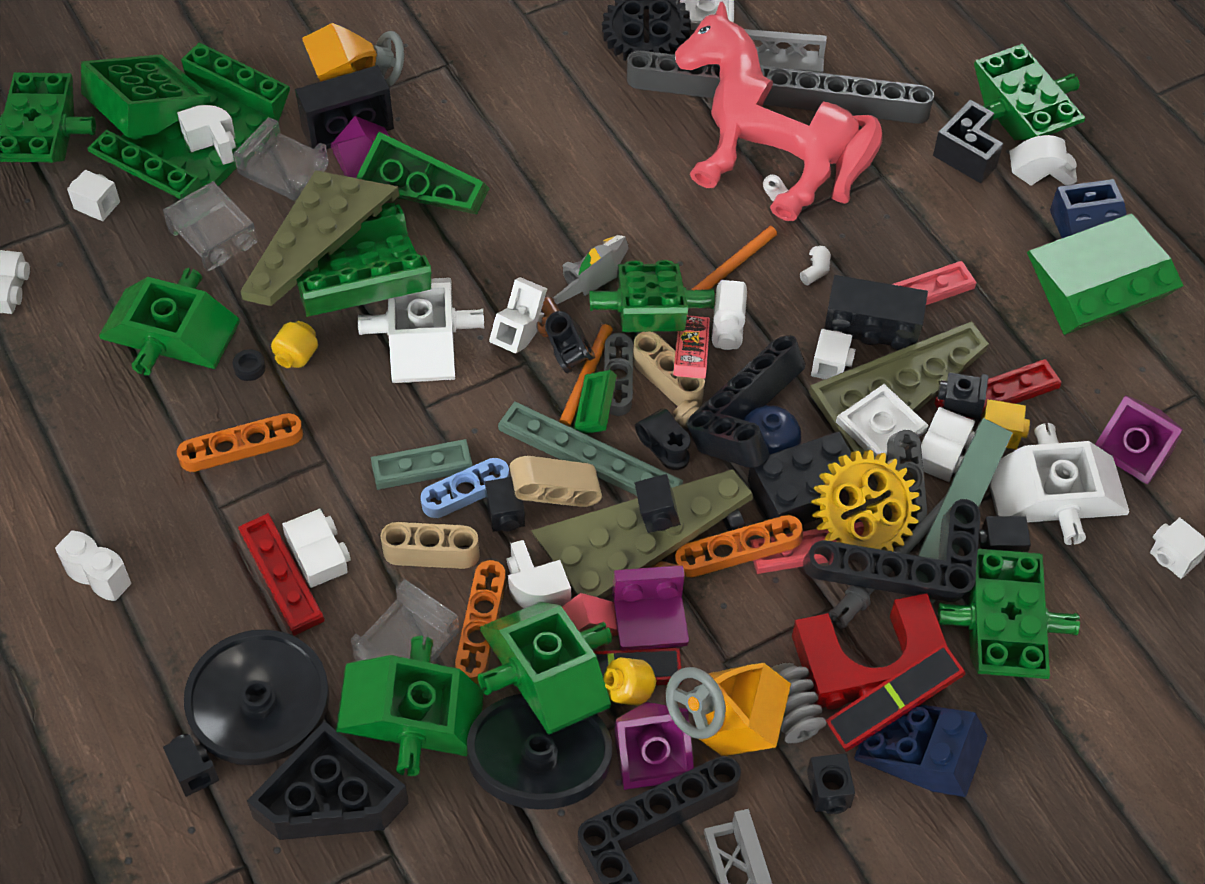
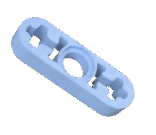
[421,458,509,518]

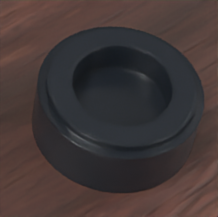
[232,349,266,381]
[722,509,746,531]

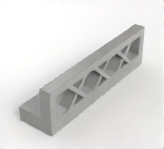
[744,29,827,73]
[704,808,772,884]

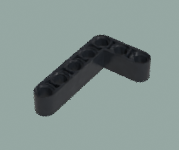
[686,335,806,468]
[803,499,980,602]
[578,756,741,884]

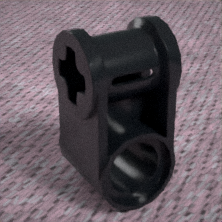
[545,311,595,374]
[635,408,691,470]

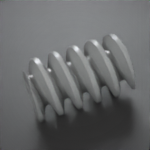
[772,663,827,744]

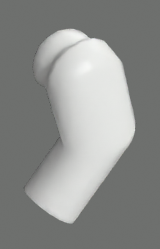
[763,175,788,201]
[800,246,831,285]

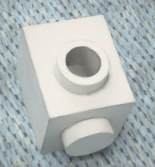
[67,170,120,221]
[811,329,856,379]
[1150,517,1205,579]

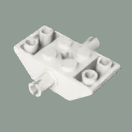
[358,278,484,383]
[989,423,1129,545]

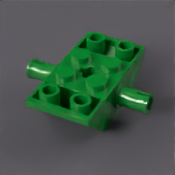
[974,44,1085,141]
[0,72,96,162]
[589,260,715,332]
[99,268,240,376]
[937,549,1080,679]
[478,602,612,735]
[336,636,484,777]

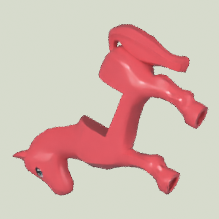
[675,2,883,221]

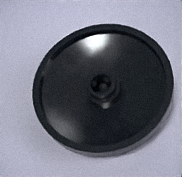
[184,629,329,765]
[467,693,612,810]

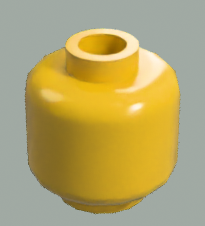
[271,321,318,368]
[603,657,656,705]

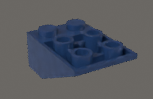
[1050,179,1127,238]
[854,705,988,797]

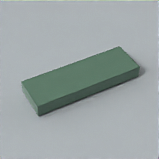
[370,439,473,490]

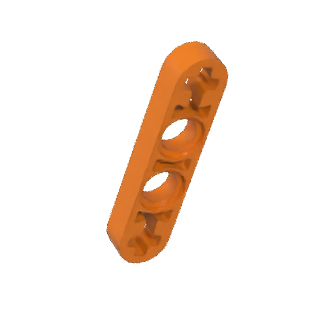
[177,413,303,472]
[675,515,803,577]
[455,560,506,684]

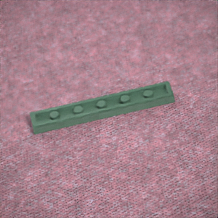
[498,401,683,496]
[915,418,1013,603]

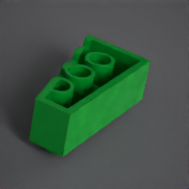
[356,132,490,215]

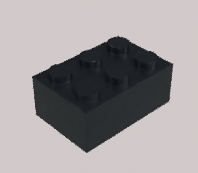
[295,65,394,153]
[824,275,928,350]
[747,431,869,532]

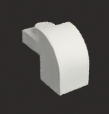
[177,105,236,165]
[1009,135,1077,186]
[489,277,547,354]
[507,540,571,608]

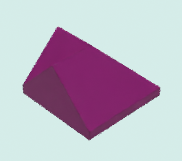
[331,116,389,178]
[1095,395,1183,485]
[615,702,694,790]

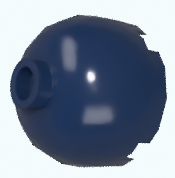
[743,405,801,455]

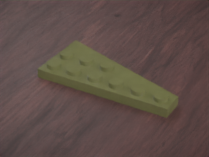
[241,170,399,306]
[809,321,989,457]
[531,469,753,599]

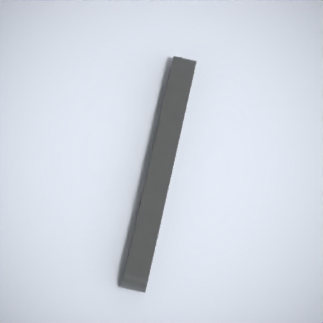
[627,51,934,124]

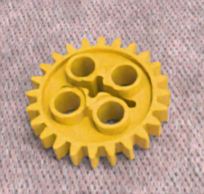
[811,450,920,552]

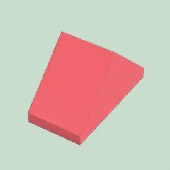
[562,593,618,637]

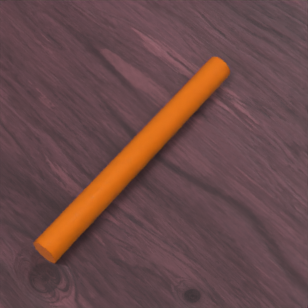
[691,226,777,290]
[559,324,613,427]

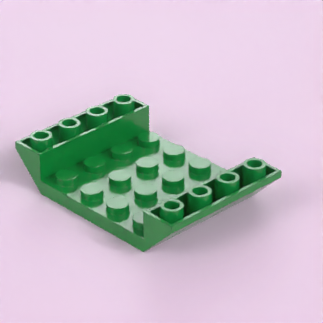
[87,42,290,201]
[296,203,431,317]

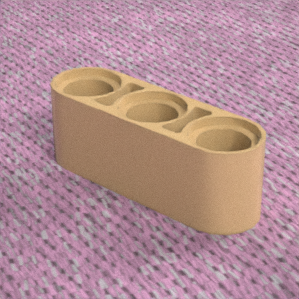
[633,332,705,408]
[509,456,602,507]
[381,522,480,569]

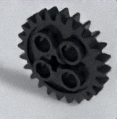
[602,0,691,61]

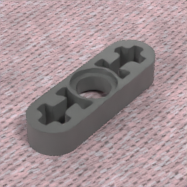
[604,333,633,416]
[887,430,927,526]

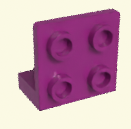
[612,566,689,651]

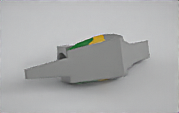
[553,235,629,304]

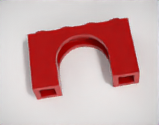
[792,593,947,709]

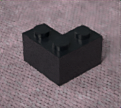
[933,100,1003,183]

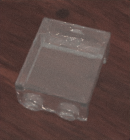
[234,117,329,201]
[163,181,257,271]
[351,579,460,663]

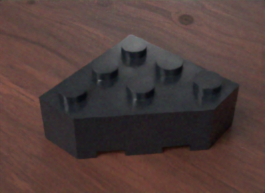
[247,721,409,840]

